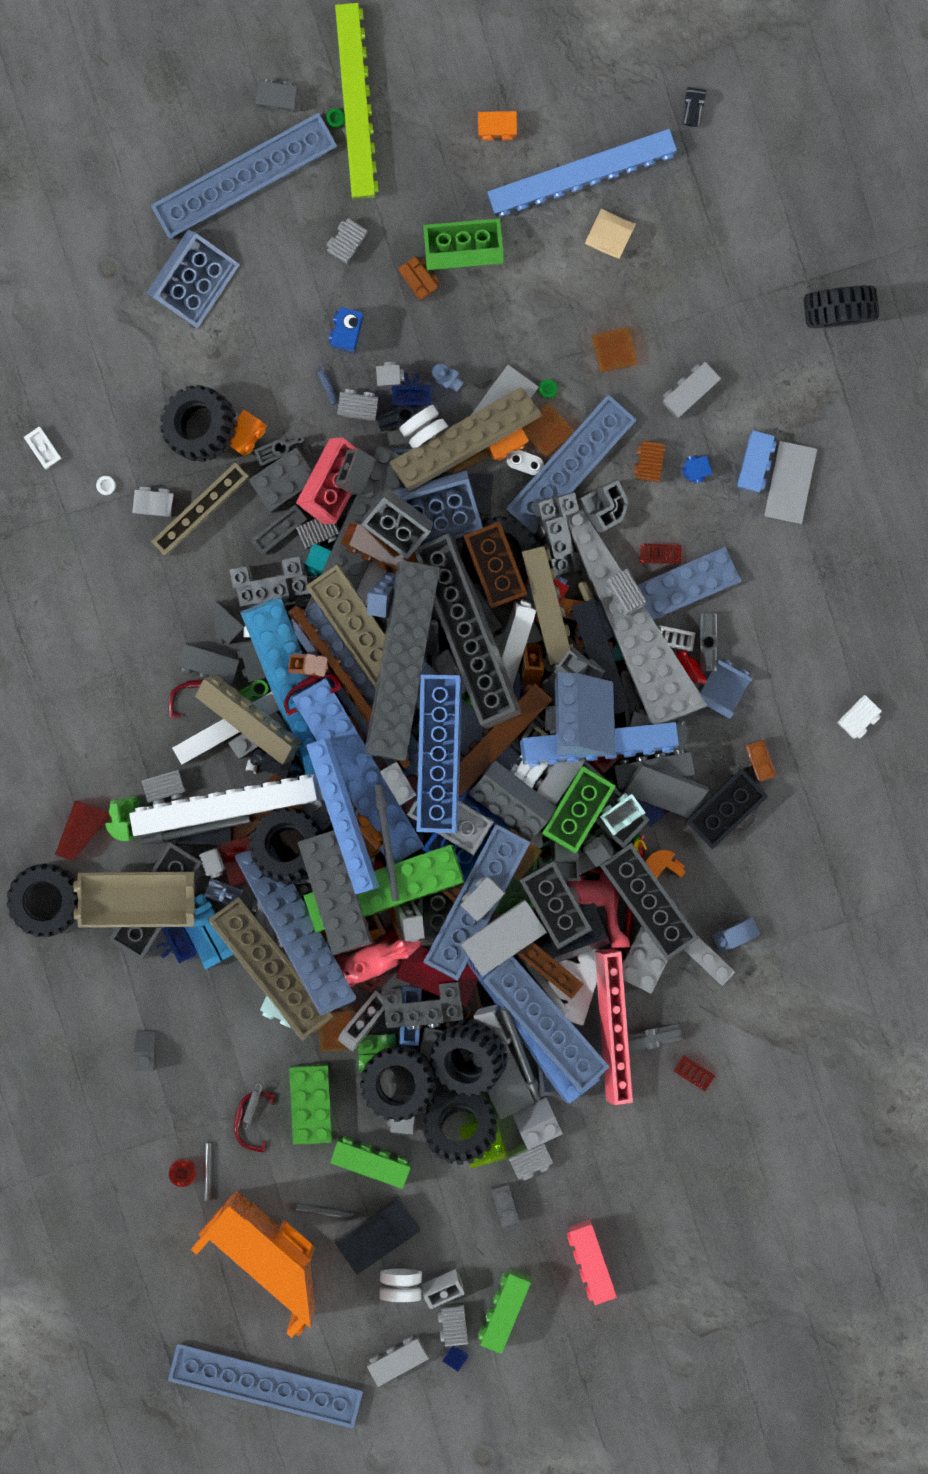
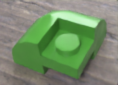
[105,796,140,841]
[358,1033,397,1073]

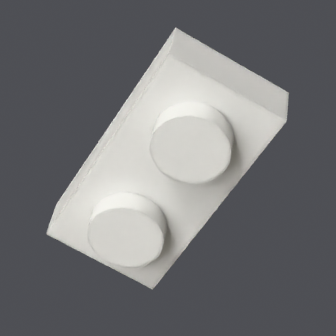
[24,427,62,469]

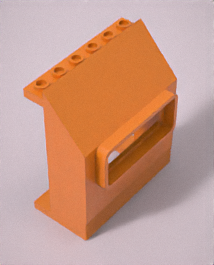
[191,1190,316,1338]

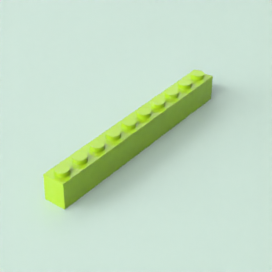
[335,3,379,200]

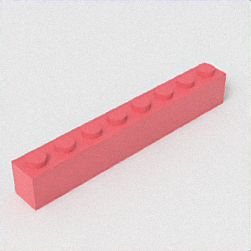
[595,948,633,1105]

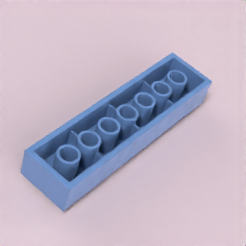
[417,675,462,833]

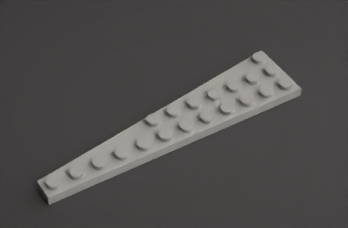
[566,509,707,725]

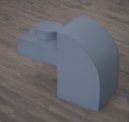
[712,917,760,952]

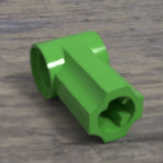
[238,680,270,703]

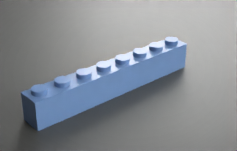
[520,722,679,767]
[306,738,379,895]

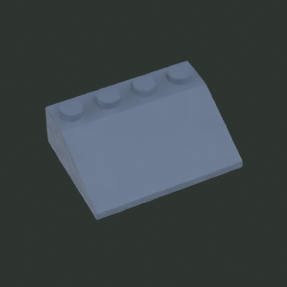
[146,230,240,328]
[393,471,483,547]
[555,672,615,756]

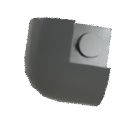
[578,480,629,532]

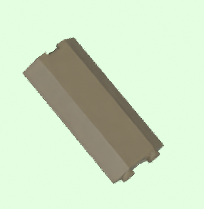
[74,872,196,928]

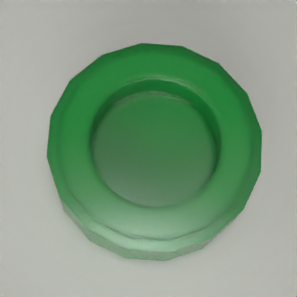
[326,108,345,128]
[539,379,558,399]

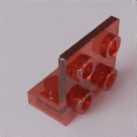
[219,836,252,886]

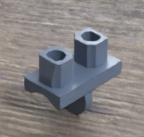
[432,363,464,392]
[204,878,243,905]

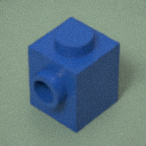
[681,455,712,484]

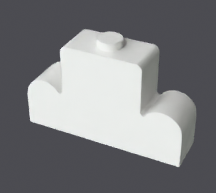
[545,948,600,1026]

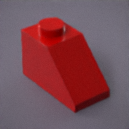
[675,650,707,684]

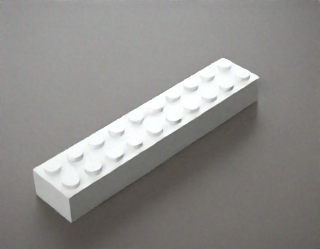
[129,774,324,836]

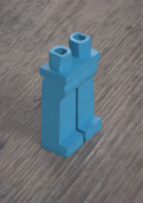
[185,894,233,970]

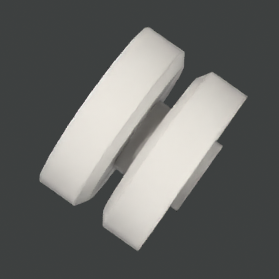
[399,405,449,448]
[380,1268,422,1302]

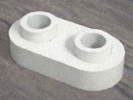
[507,450,544,476]

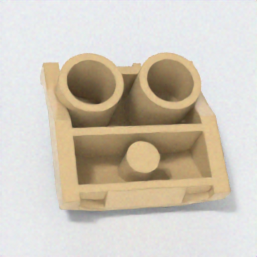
[585,209,636,259]

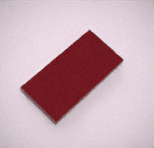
[395,946,478,1007]

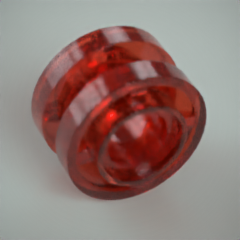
[169,1159,197,1187]

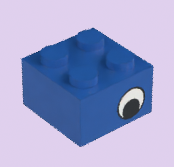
[328,307,364,354]

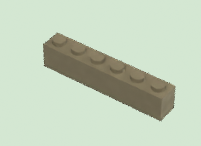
[151,462,250,556]
[522,546,574,665]
[195,674,302,765]

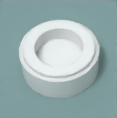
[96,476,116,495]

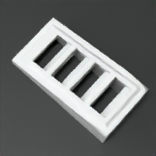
[657,625,696,652]

